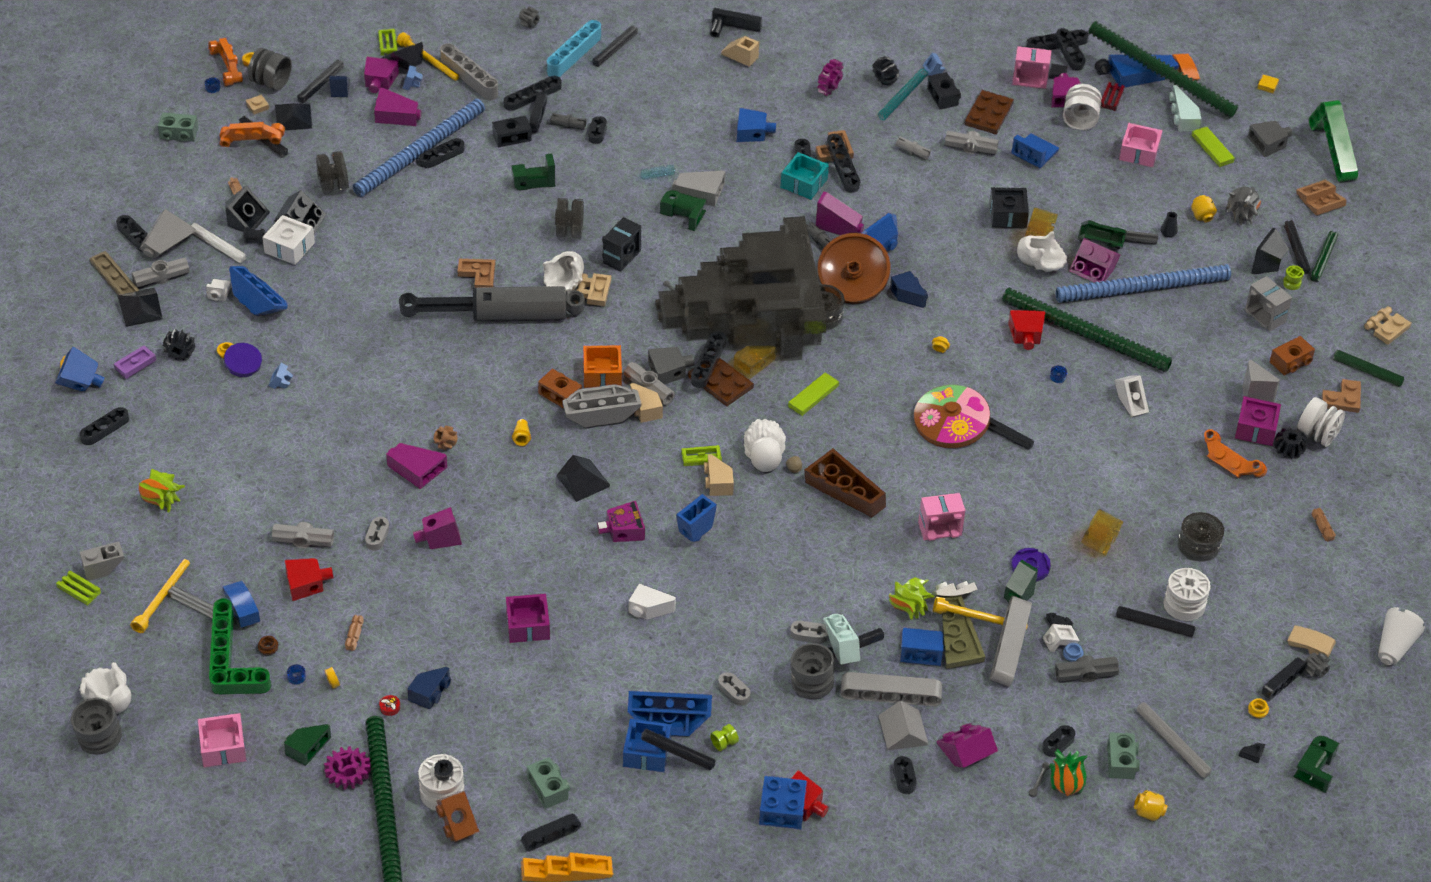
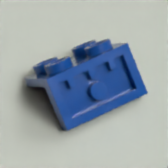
[1011,133,1059,168]
[900,628,943,666]
[759,776,807,829]

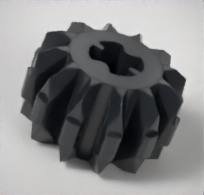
[872,56,899,86]
[163,329,196,360]
[1274,427,1307,459]

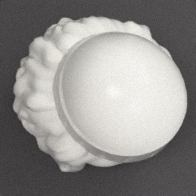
[1017,231,1067,272]
[543,251,584,294]
[744,419,786,472]
[79,662,131,714]

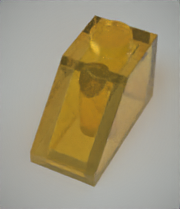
[734,346,776,379]

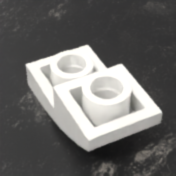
[931,581,977,597]

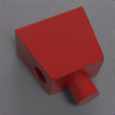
[1008,310,1045,350]
[285,558,334,601]
[791,770,829,821]

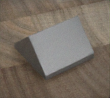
[1242,360,1280,402]
[879,700,928,750]

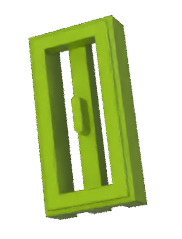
[378,29,397,56]
[681,445,722,466]
[56,571,101,606]

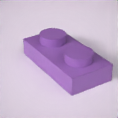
[114,346,156,379]

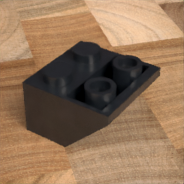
[274,190,326,234]

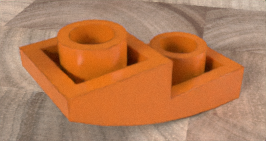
[1172,54,1200,82]

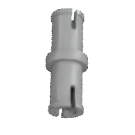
[895,136,931,160]

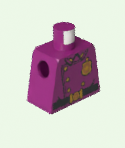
[597,501,645,542]

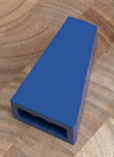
[1108,54,1179,88]

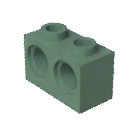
[158,112,199,142]
[1107,732,1140,779]
[527,757,570,809]

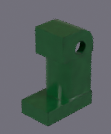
[511,153,555,191]
[660,190,706,231]
[1077,220,1127,249]
[1294,736,1340,793]

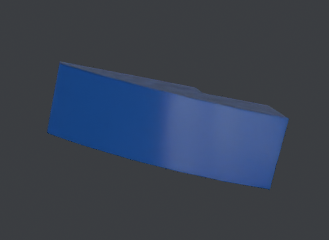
[223,581,260,628]

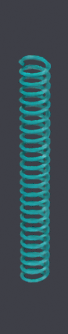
[878,69,928,120]

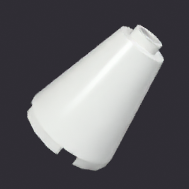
[1378,607,1425,665]

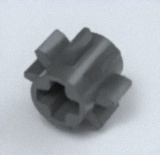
[519,6,540,28]
[1305,652,1330,677]

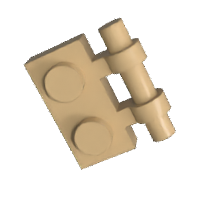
[575,273,611,306]
[1364,306,1411,345]

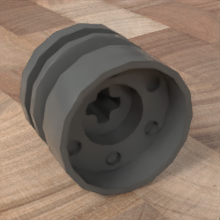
[248,47,292,91]
[791,643,834,699]
[71,698,122,755]

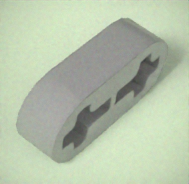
[365,517,389,551]
[790,621,828,643]
[718,672,750,705]

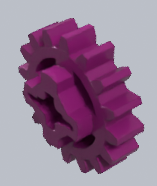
[817,58,844,96]
[324,746,371,790]

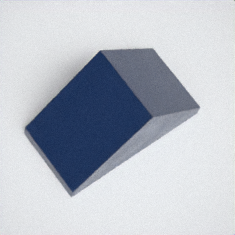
[329,76,350,97]

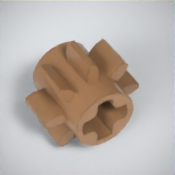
[434,425,458,450]

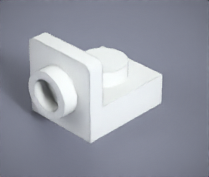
[206,279,231,301]
[1043,624,1079,652]

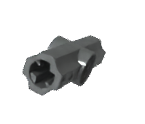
[1055,655,1119,683]

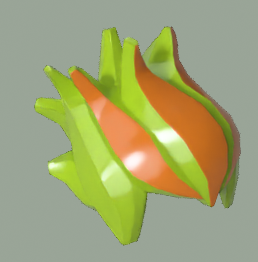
[139,469,185,513]
[889,577,935,620]

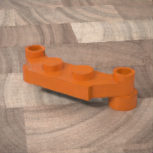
[208,38,243,86]
[220,122,285,147]
[1204,429,1267,478]

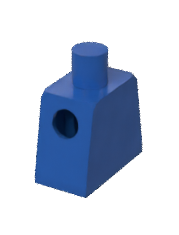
[737,108,776,142]
[55,347,105,391]
[676,494,717,542]

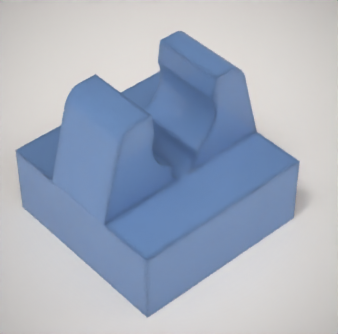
[923,53,945,76]
[402,66,423,90]
[268,363,293,389]

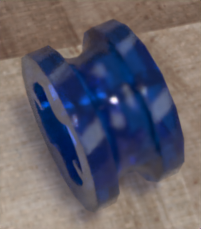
[204,77,221,93]
[1050,365,1067,383]
[287,664,306,685]

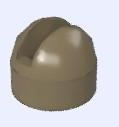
[786,456,802,473]

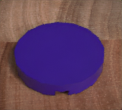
[224,343,262,377]
[1011,548,1051,582]

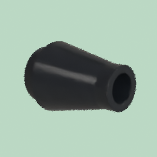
[1160,212,1178,238]

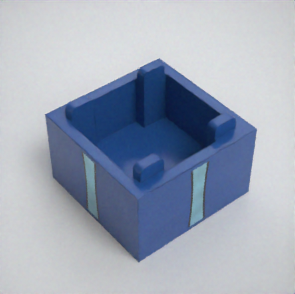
[623,719,671,772]

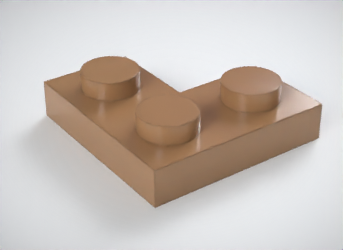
[815,130,854,162]
[458,259,496,287]
[1322,379,1361,413]

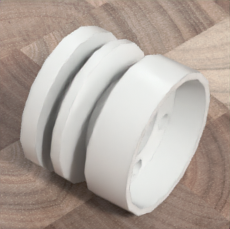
[1063,84,1102,130]
[1297,397,1345,447]
[1164,568,1211,621]
[418,754,464,810]

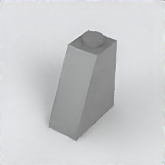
[672,170,726,206]
[139,209,196,258]

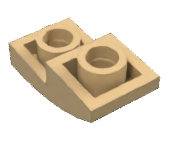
[1287,626,1336,657]

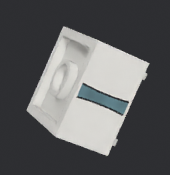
[263,215,315,265]

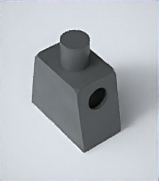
[1247,121,1292,157]
[648,347,694,385]

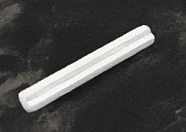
[191,223,246,263]

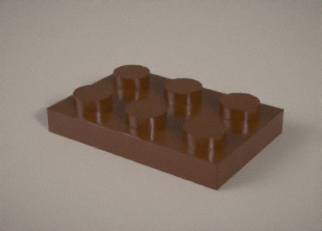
[965,90,1014,135]
[688,353,754,406]

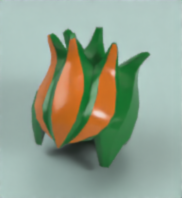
[1049,749,1088,796]

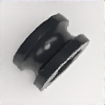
[1094,58,1111,75]
[434,759,454,781]

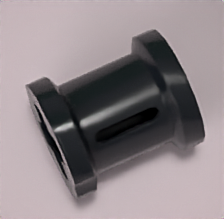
[243,227,265,245]

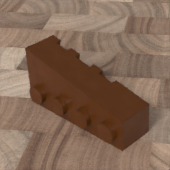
[804,448,886,518]

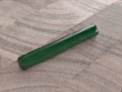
[1310,231,1338,282]
[1333,350,1405,387]

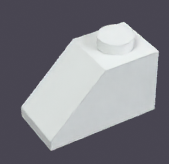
[1115,375,1149,417]
[629,584,676,619]

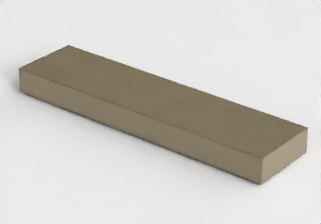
[89,251,140,295]

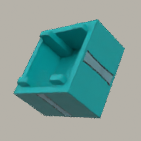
[780,152,829,200]

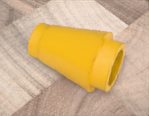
[512,419,531,446]

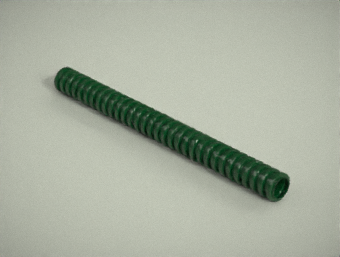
[1088,21,1238,118]
[1002,287,1172,372]
[365,716,403,882]

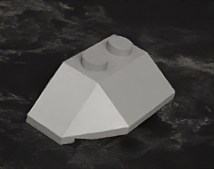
[563,384,641,427]

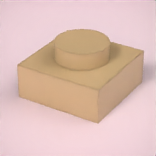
[246,95,269,115]

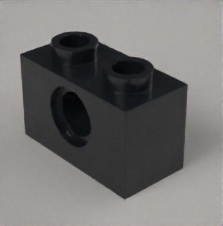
[927,72,961,110]
[492,115,532,148]

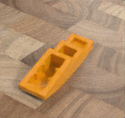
[521,852,613,882]

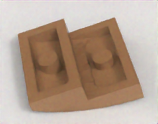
[1296,180,1346,215]

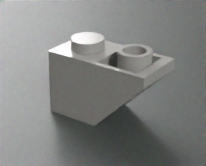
[80,541,124,581]

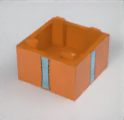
[583,345,622,388]

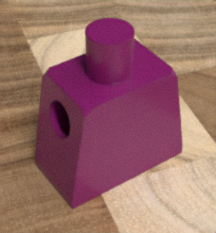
[364,56,399,93]
[1051,73,1081,108]
[413,507,462,550]

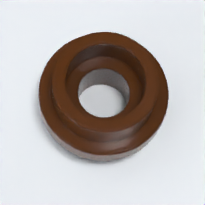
[258,635,279,655]

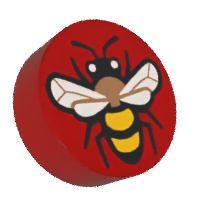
[379,695,400,716]

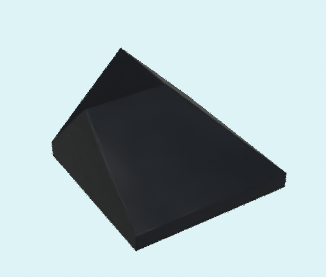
[382,42,423,69]
[275,103,312,131]
[225,185,270,232]
[1251,228,1289,275]
[118,288,163,327]
[557,455,610,502]

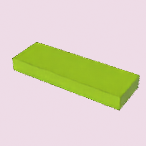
[1191,126,1235,167]
[788,372,839,416]

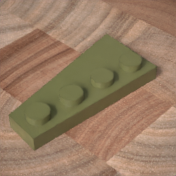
[942,595,985,669]

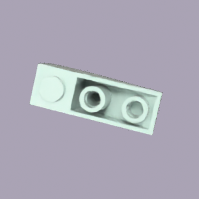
[1169,85,1201,131]
[823,614,860,664]

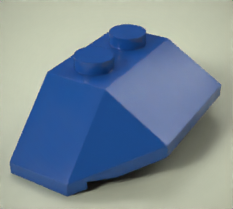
[862,213,898,252]
[229,266,288,316]
[628,691,712,736]

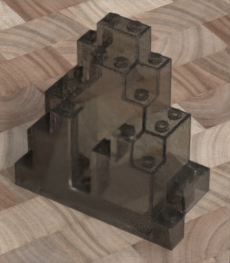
[655,216,827,362]

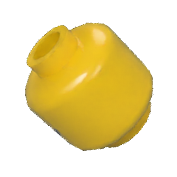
[1191,195,1217,223]
[1134,790,1167,821]

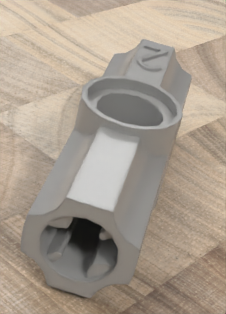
[945,131,999,155]
[131,257,190,287]
[624,362,675,406]
[272,522,334,548]

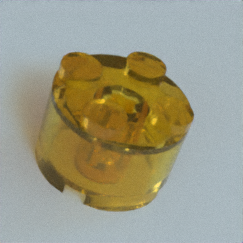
[1024,207,1058,237]
[1081,509,1124,556]

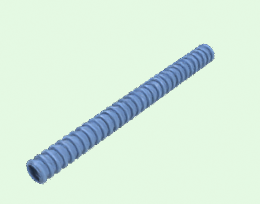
[353,98,485,197]
[1055,264,1231,303]

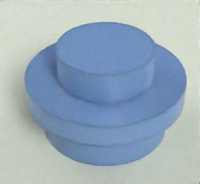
[1063,643,1084,662]

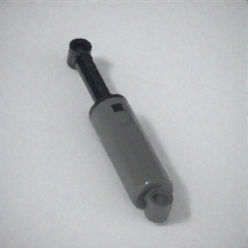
[399,286,584,321]

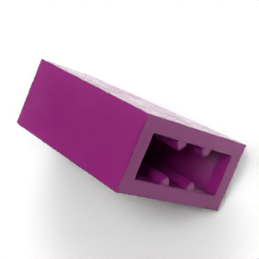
[374,88,422,126]
[816,191,864,235]
[386,443,448,489]

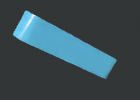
[547,20,601,77]

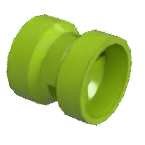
[1283,265,1304,290]
[710,724,739,752]

